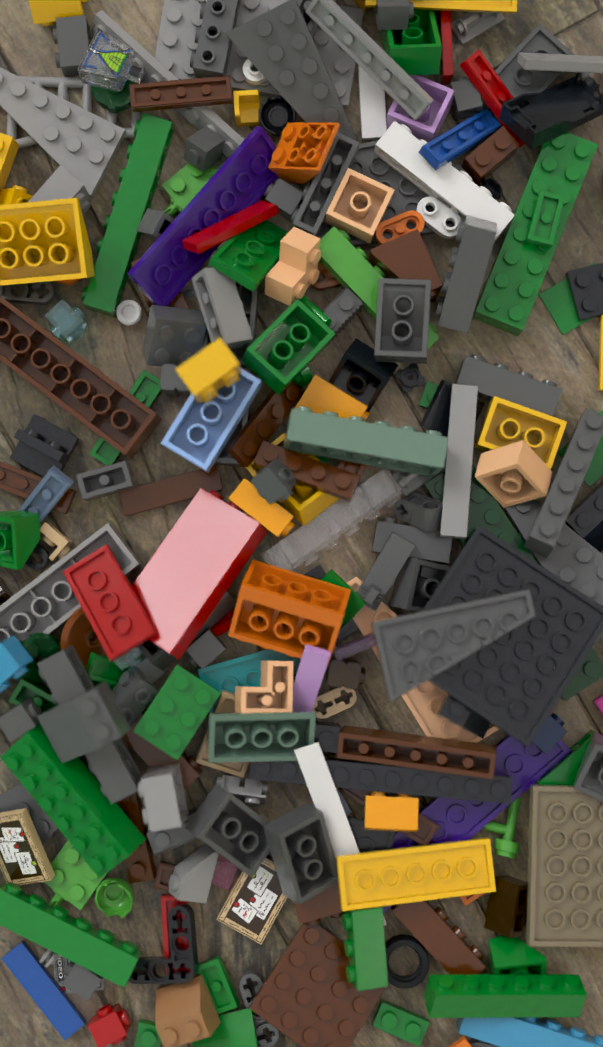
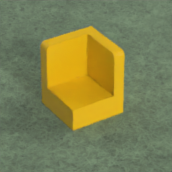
[233,90,260,127]

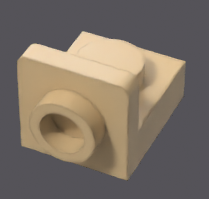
[40,522,73,562]

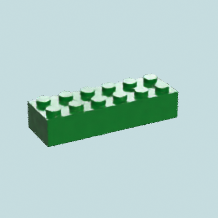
[0,723,146,878]

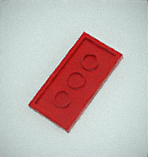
[63,544,157,661]

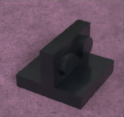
[10,414,80,476]

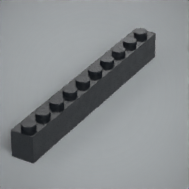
[249,758,512,804]

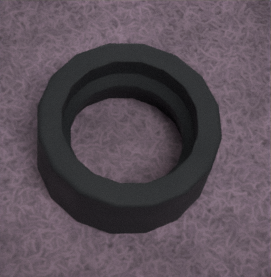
[385,934,429,989]

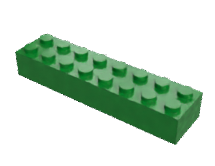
[472,132,598,336]

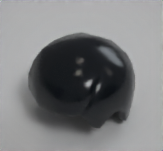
[258,96,296,136]

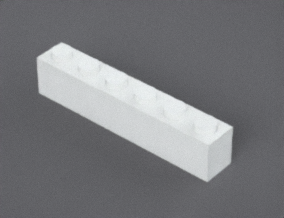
[374,121,515,243]

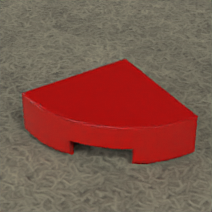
[211,606,236,636]

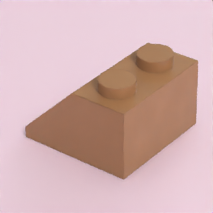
[155,974,221,1047]

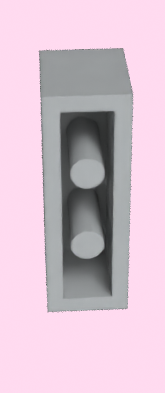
[191,267,253,349]

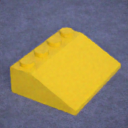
[0,198,95,286]

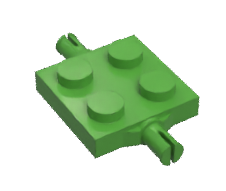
[161,159,227,217]
[43,841,109,910]

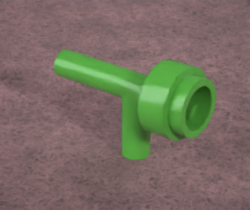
[483,798,521,859]

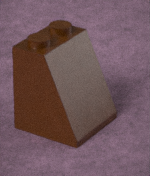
[368,229,443,304]

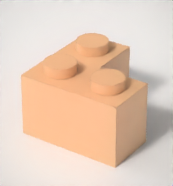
[265,227,322,306]
[234,661,293,713]

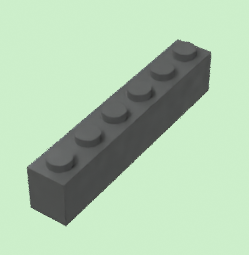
[523,408,603,558]
[37,645,142,804]

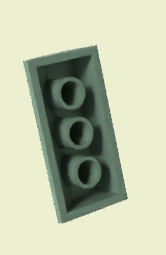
[206,712,316,763]

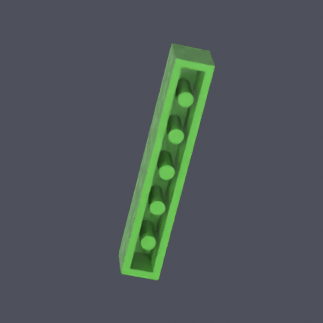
[319,226,440,349]

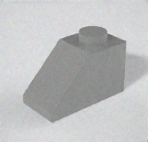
[168,844,219,903]

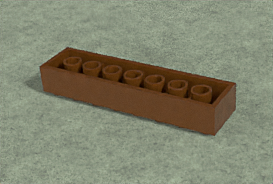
[0,296,162,459]

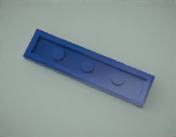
[419,108,502,170]
[1,940,86,1040]

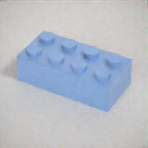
[161,368,262,473]

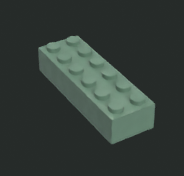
[283,406,448,477]

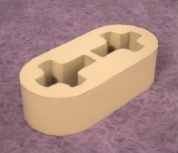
[312,685,357,719]

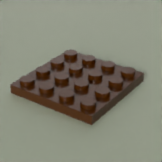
[248,922,386,1047]

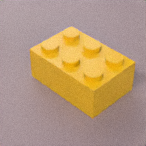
[474,396,567,470]

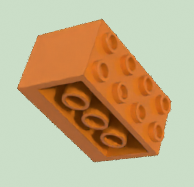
[228,559,351,667]

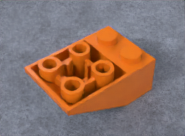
[268,122,340,184]

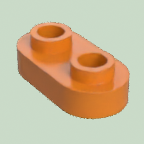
[375,210,425,245]

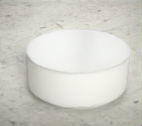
[116,300,142,326]

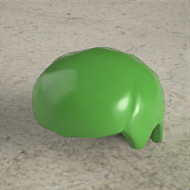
[94,877,135,918]

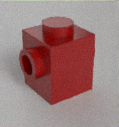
[87,1003,131,1047]

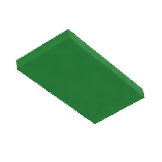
[208,220,288,292]

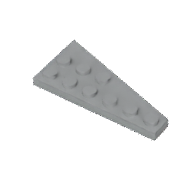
[0,67,126,198]

